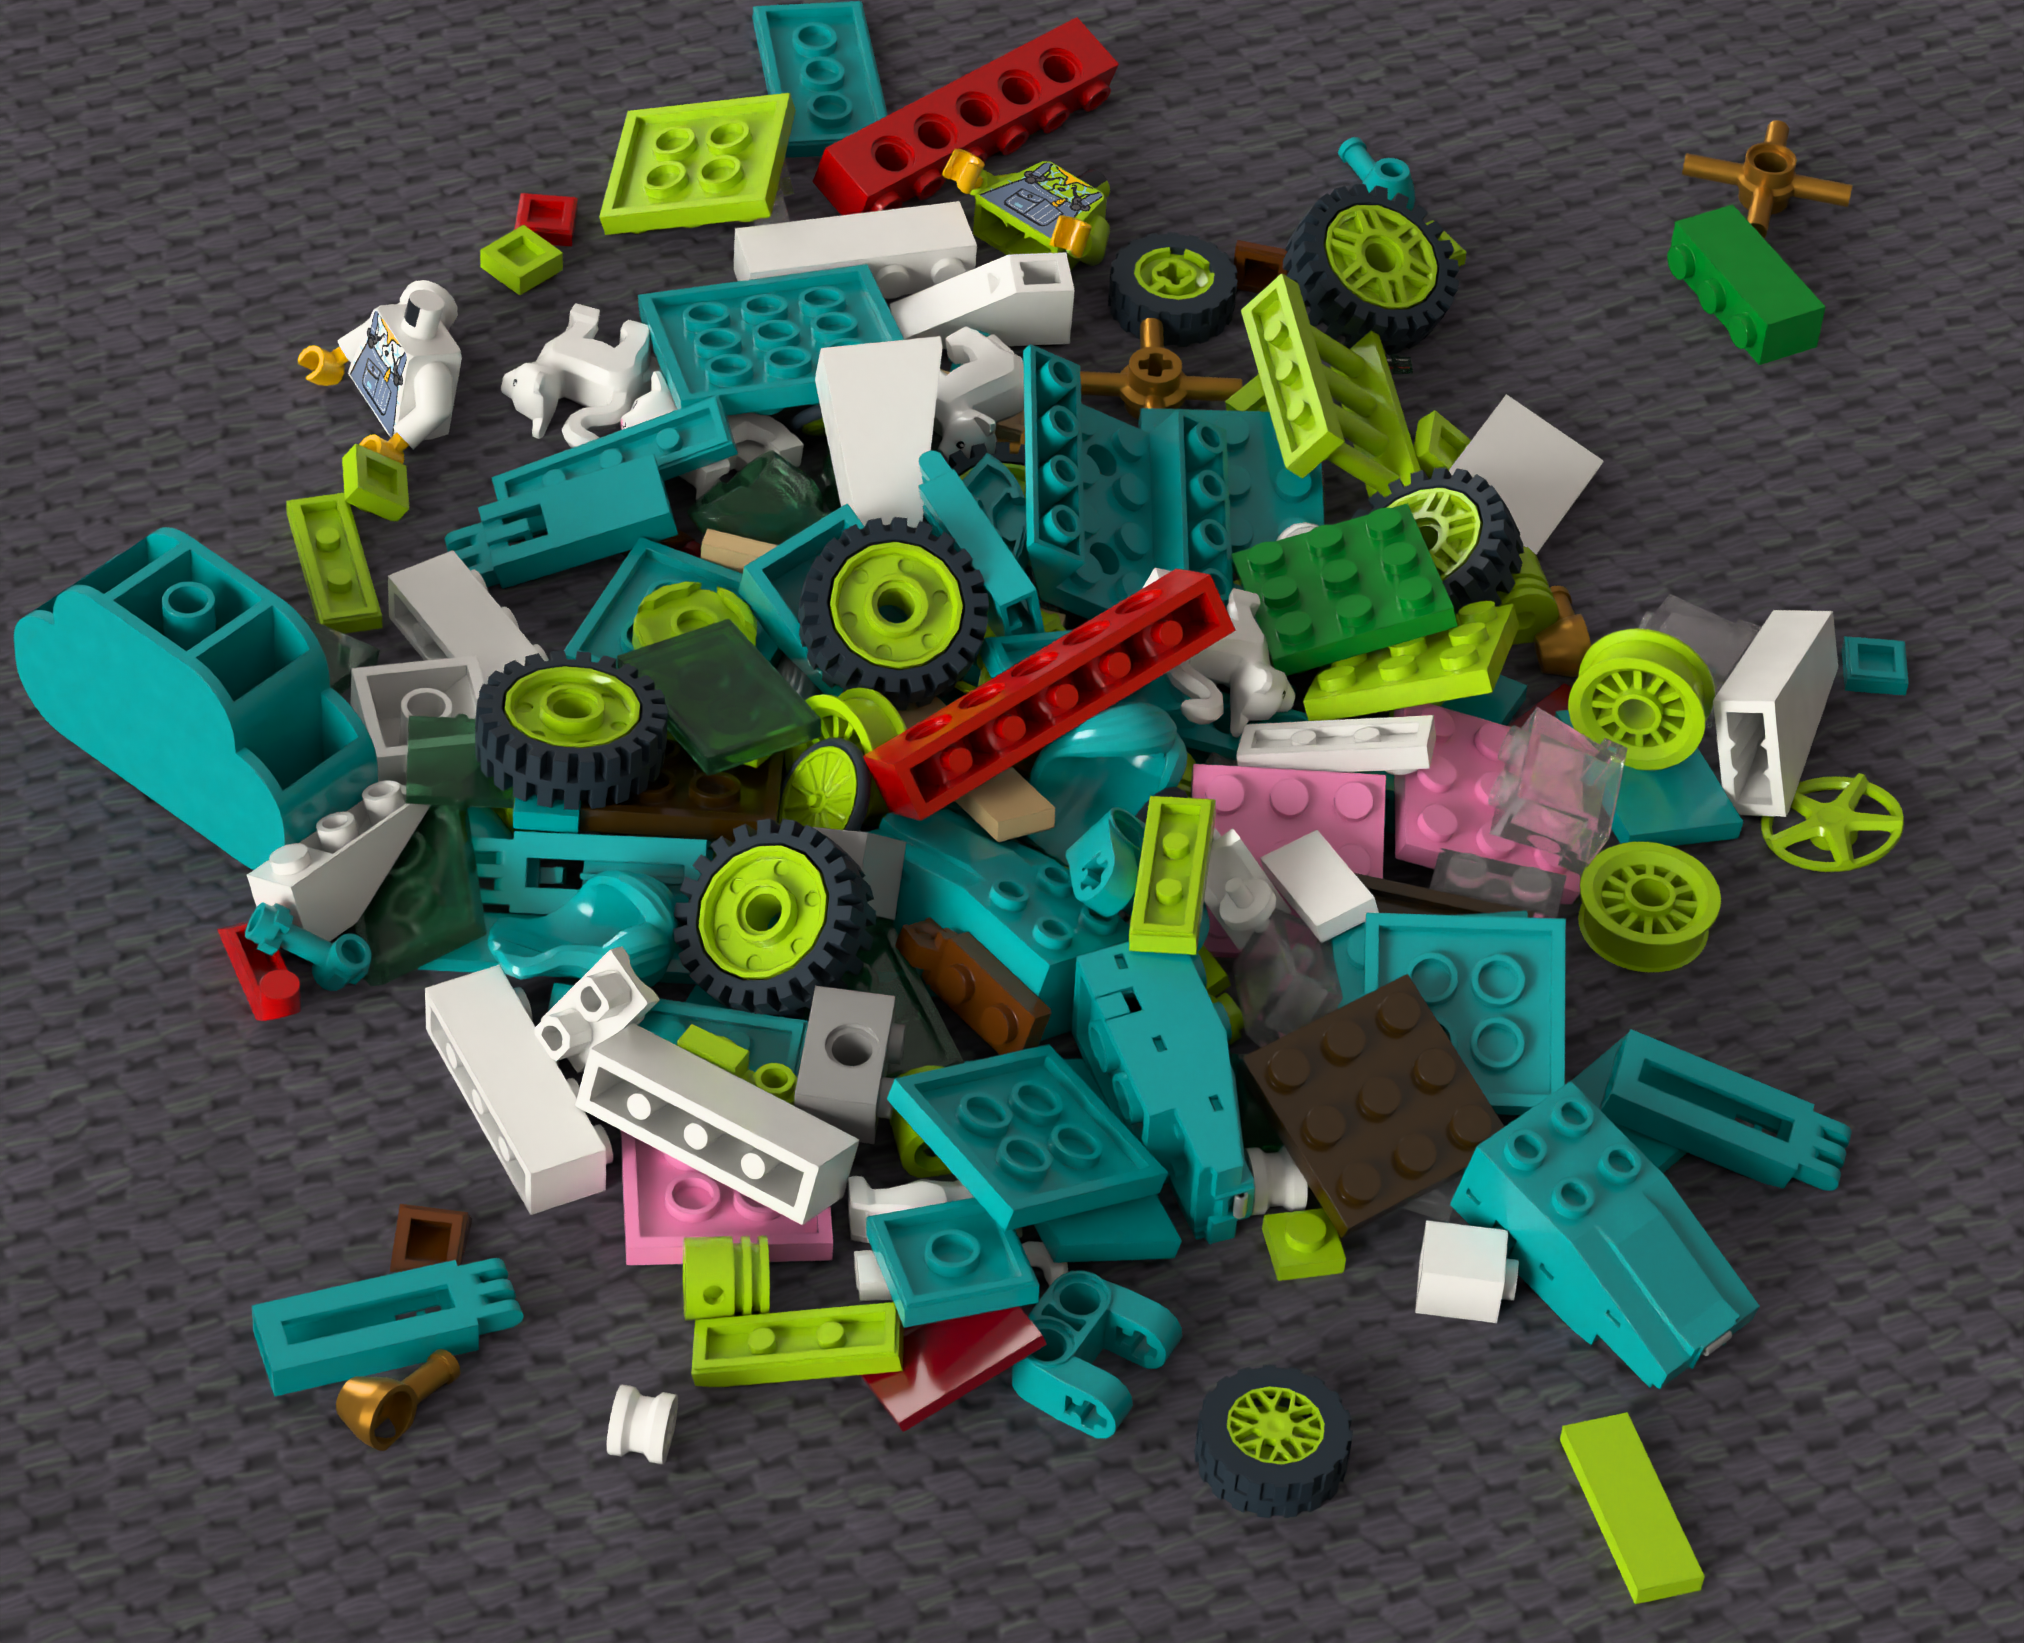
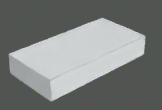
[1260,830,1379,943]

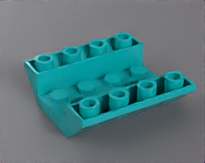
[1023,344,1233,620]

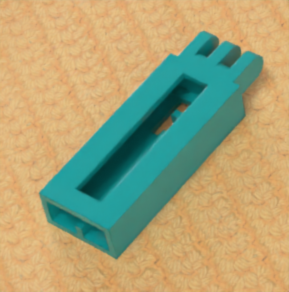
[918,451,1045,637]
[445,453,678,589]
[468,831,714,916]
[1600,1029,1852,1191]
[252,1258,524,1397]

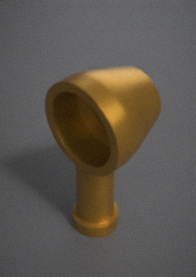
[1534,586,1591,677]
[336,1349,460,1451]

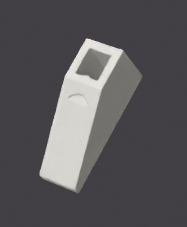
[890,252,1075,349]
[247,780,432,942]

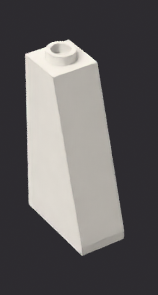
[815,336,943,528]
[1713,610,1838,817]

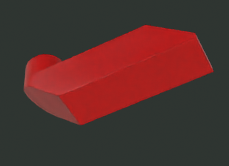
[217,921,301,1021]

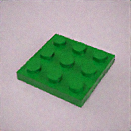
[1231,503,1458,676]

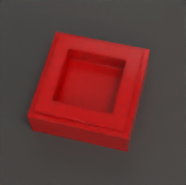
[514,193,578,247]

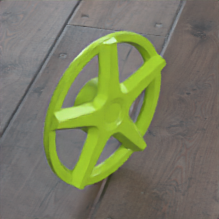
[1761,773,1904,872]

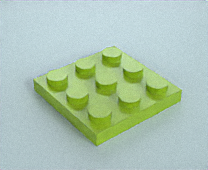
[599,93,796,235]
[1303,601,1519,721]

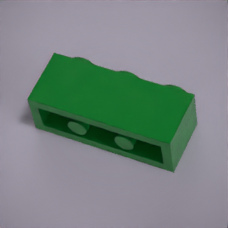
[1667,204,1826,365]

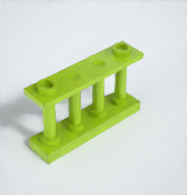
[1241,273,1421,498]

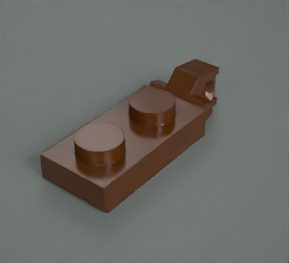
[895,917,1052,1055]

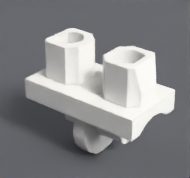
[1204,827,1292,950]
[534,946,660,1073]

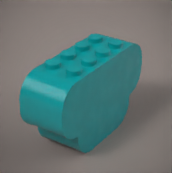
[14,527,378,870]

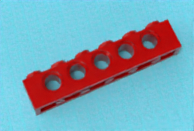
[812,17,1119,216]
[863,568,1236,821]

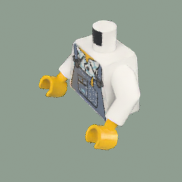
[298,289,462,464]

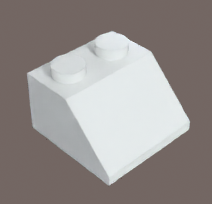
[350,655,485,805]

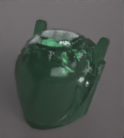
[687,450,830,545]

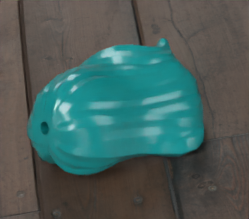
[1026,702,1187,867]
[487,870,680,988]

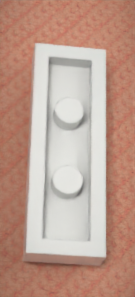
[1236,715,1436,775]

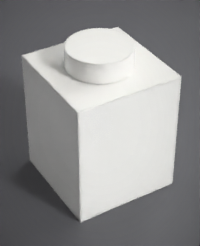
[1415,1220,1519,1323]

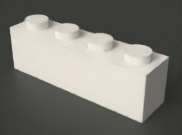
[734,201,977,299]
[388,550,549,684]
[425,965,613,1215]
[575,1023,859,1225]

